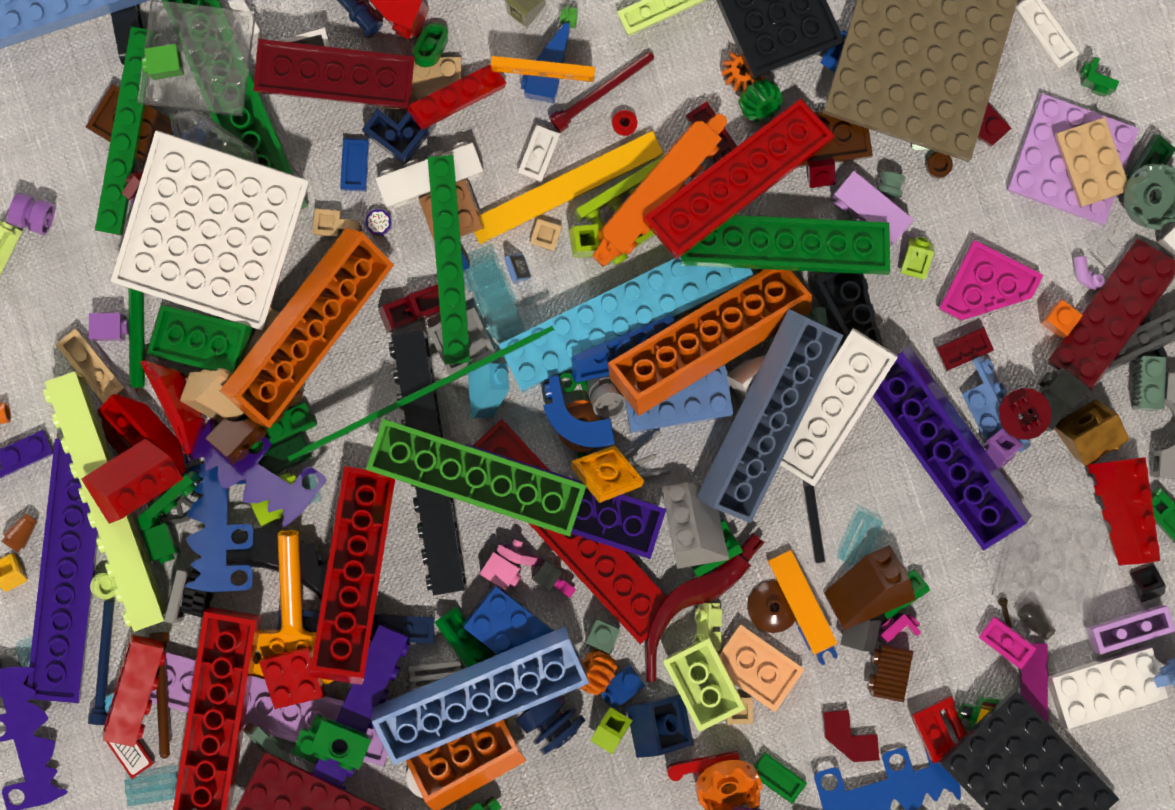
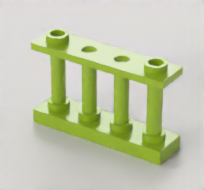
[574,156,663,266]

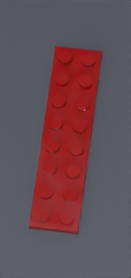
[643,99,835,259]

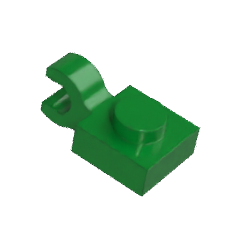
[292,714,323,764]

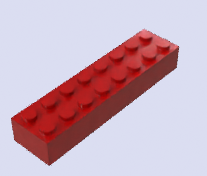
[309,466,395,685]
[173,606,262,810]

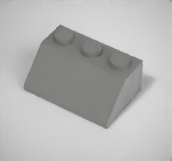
[662,482,729,569]

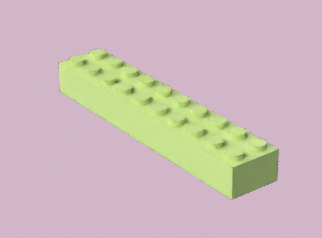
[43,371,167,632]

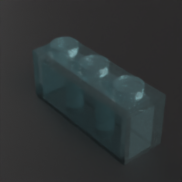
[464,258,525,343]

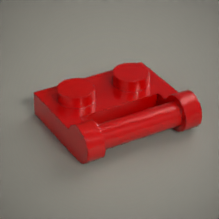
[910,696,967,763]

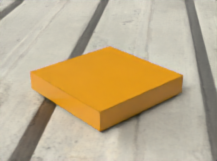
[571,445,644,503]

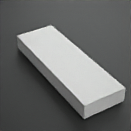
[1015,0,1080,70]

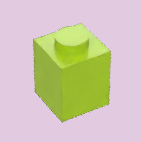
[590,707,633,754]

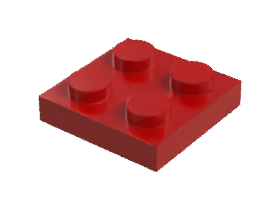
[259,646,326,709]

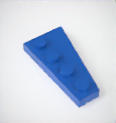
[572,315,675,383]

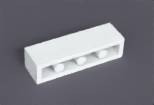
[376,141,485,211]

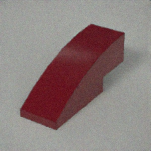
[378,284,440,334]

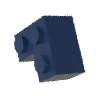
[362,109,437,164]

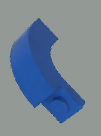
[543,375,615,448]

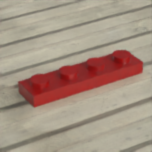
[408,64,507,130]

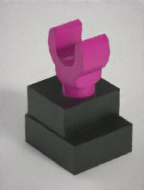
[532,559,576,598]

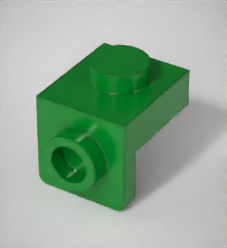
[1080,57,1119,97]

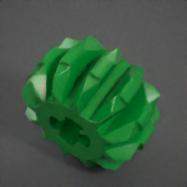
[738,78,784,123]

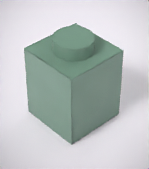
[586,618,620,654]

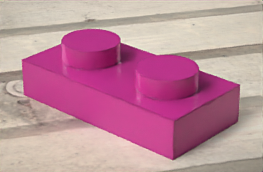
[979,616,1038,669]

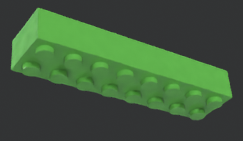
[366,419,587,536]

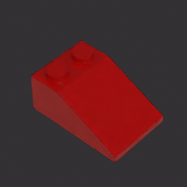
[369,0,429,40]

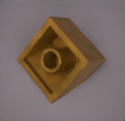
[1054,399,1130,466]

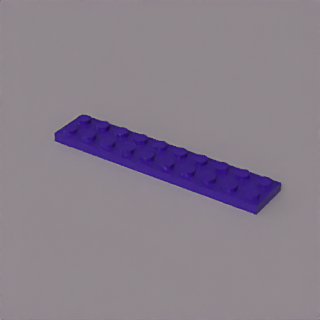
[27,439,109,703]

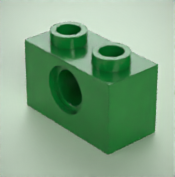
[310,716,372,771]

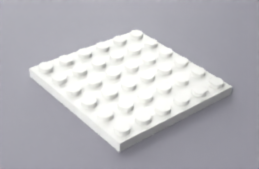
[111,130,310,330]

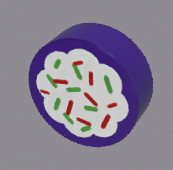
[366,209,392,236]

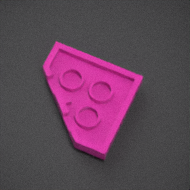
[938,240,1043,321]

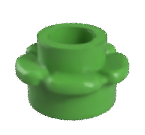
[560,4,578,28]

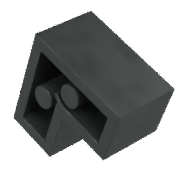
[1027,368,1089,431]

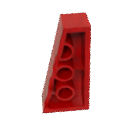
[1087,457,1161,566]

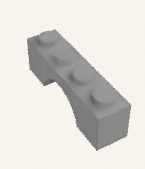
[1150,373,1175,479]

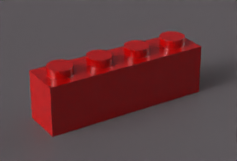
[102,634,167,747]

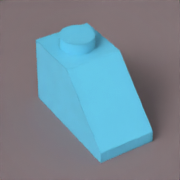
[468,363,509,418]

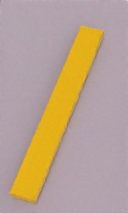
[474,131,664,245]

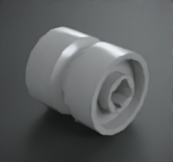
[586,376,626,419]

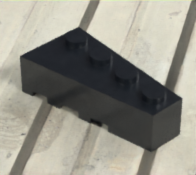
[809,272,883,346]

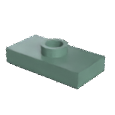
[243,723,292,763]

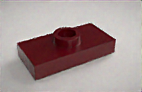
[935,327,994,371]

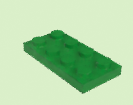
[147,305,252,373]

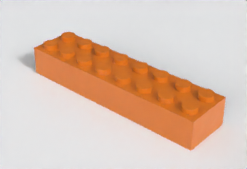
[220,228,394,428]
[608,269,812,416]

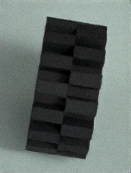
[181,568,213,618]

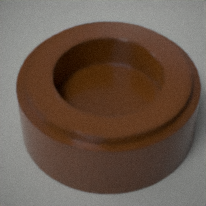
[926,152,953,179]

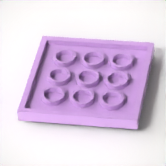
[1007,94,1139,225]

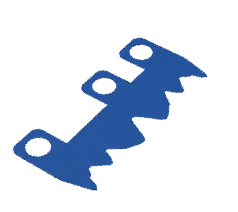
[185,463,253,592]
[814,747,961,810]

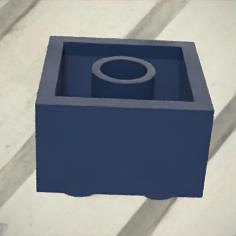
[626,694,694,758]

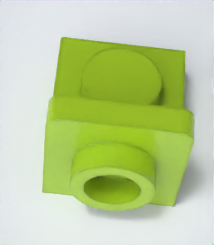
[900,237,935,280]

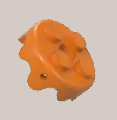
[695,760,763,810]

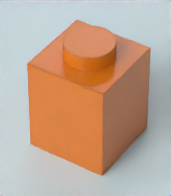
[1040,300,1083,339]

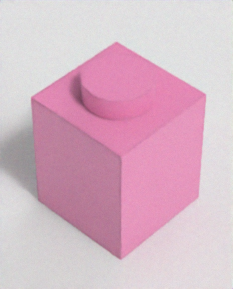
[480,552,522,591]

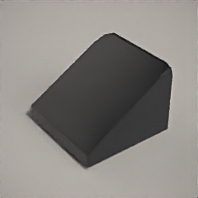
[1130,565,1166,603]

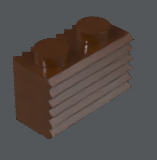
[867,644,913,703]

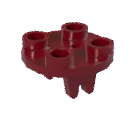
[998,388,1052,440]

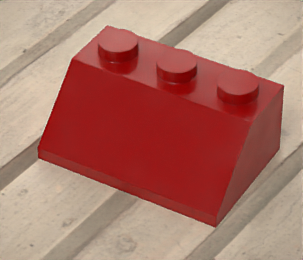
[81,438,184,524]

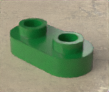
[413,23,449,67]

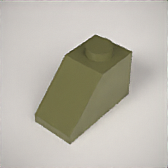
[505,0,546,28]

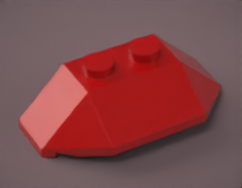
[140,360,207,456]
[97,394,185,475]

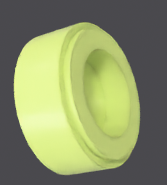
[90,573,117,599]

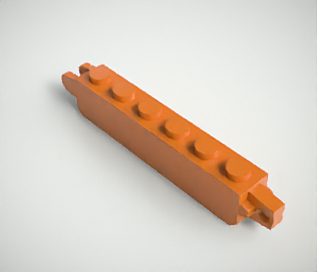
[592,113,728,267]

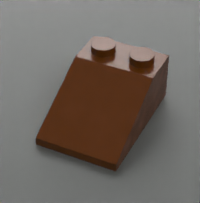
[824,545,916,631]

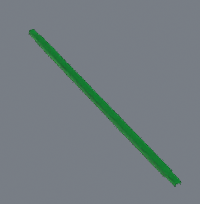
[288,326,555,461]

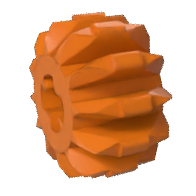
[721,52,764,92]
[580,649,617,696]

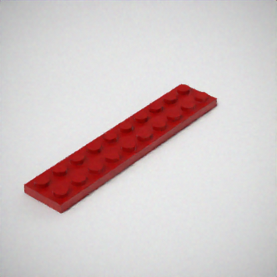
[472,419,667,644]

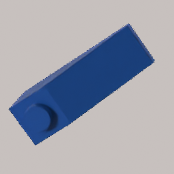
[521,23,570,104]

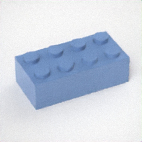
[625,364,734,434]

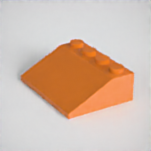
[406,719,527,810]

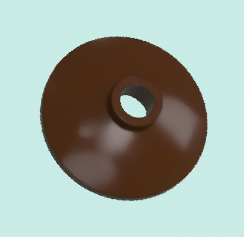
[748,581,796,633]

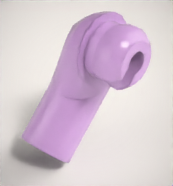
[1073,256,1104,290]

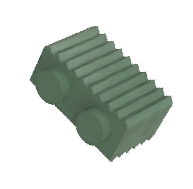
[1131,356,1166,411]

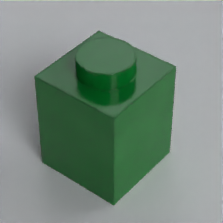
[141,523,180,564]

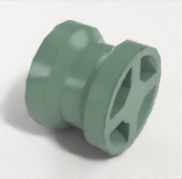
[877,171,906,198]

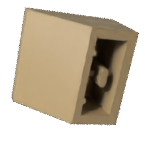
[180,368,243,423]

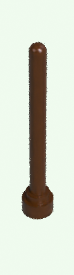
[148,632,170,759]

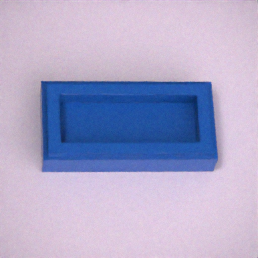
[340,138,370,192]

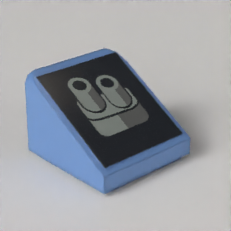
[504,254,531,284]

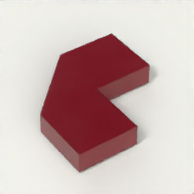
[822,709,880,762]

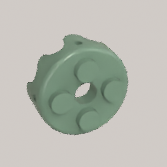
[1124,163,1175,230]

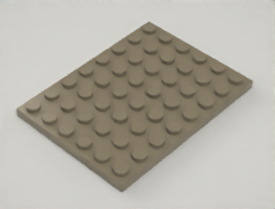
[822,0,1018,162]

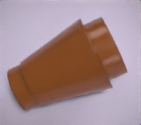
[1,513,38,553]

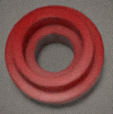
[612,110,638,136]

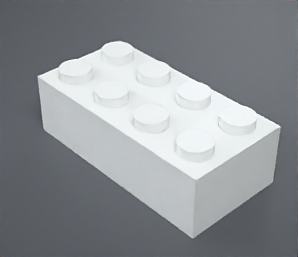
[1048,646,1168,729]

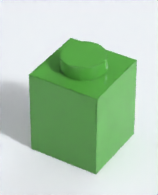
[142,44,184,80]

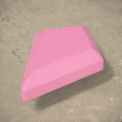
[497,538,544,567]

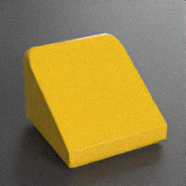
[0,552,28,592]

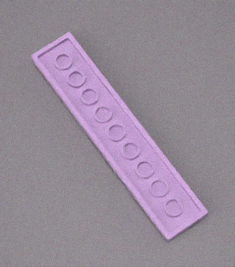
[149,651,388,767]

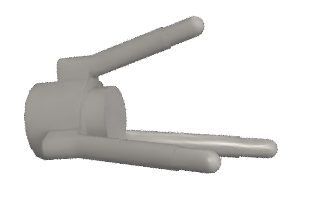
[623,430,671,479]

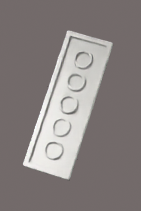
[780,328,898,486]

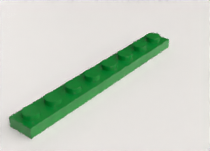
[95,27,159,236]
[427,155,471,365]

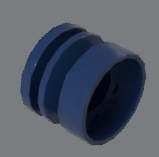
[515,694,586,755]

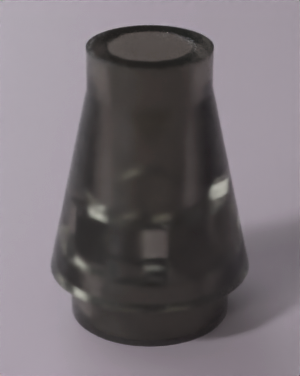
[1017,602,1056,640]

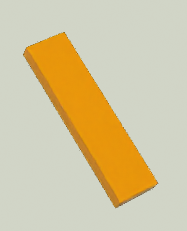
[491,56,595,82]
[768,550,838,655]

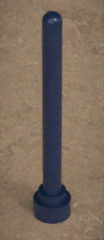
[87,599,114,725]

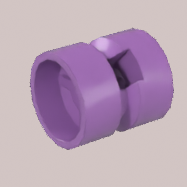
[7,193,55,235]

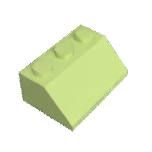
[663,638,746,732]

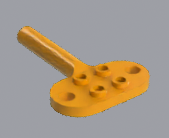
[253,530,333,685]

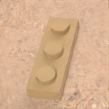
[56,328,126,404]

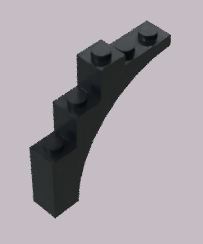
[226,524,328,601]

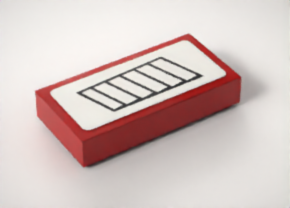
[102,736,155,779]

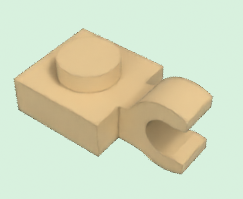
[312,208,360,238]

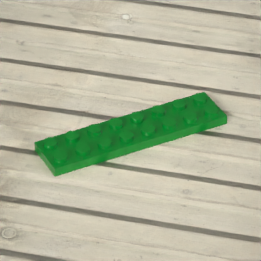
[681,215,890,275]

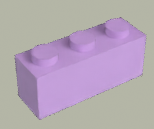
[832,171,914,247]
[1086,605,1175,654]

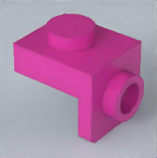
[878,612,921,642]

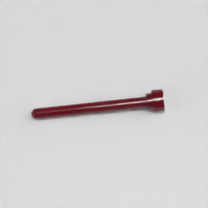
[548,52,654,133]

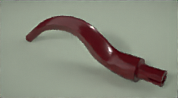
[646,533,765,682]

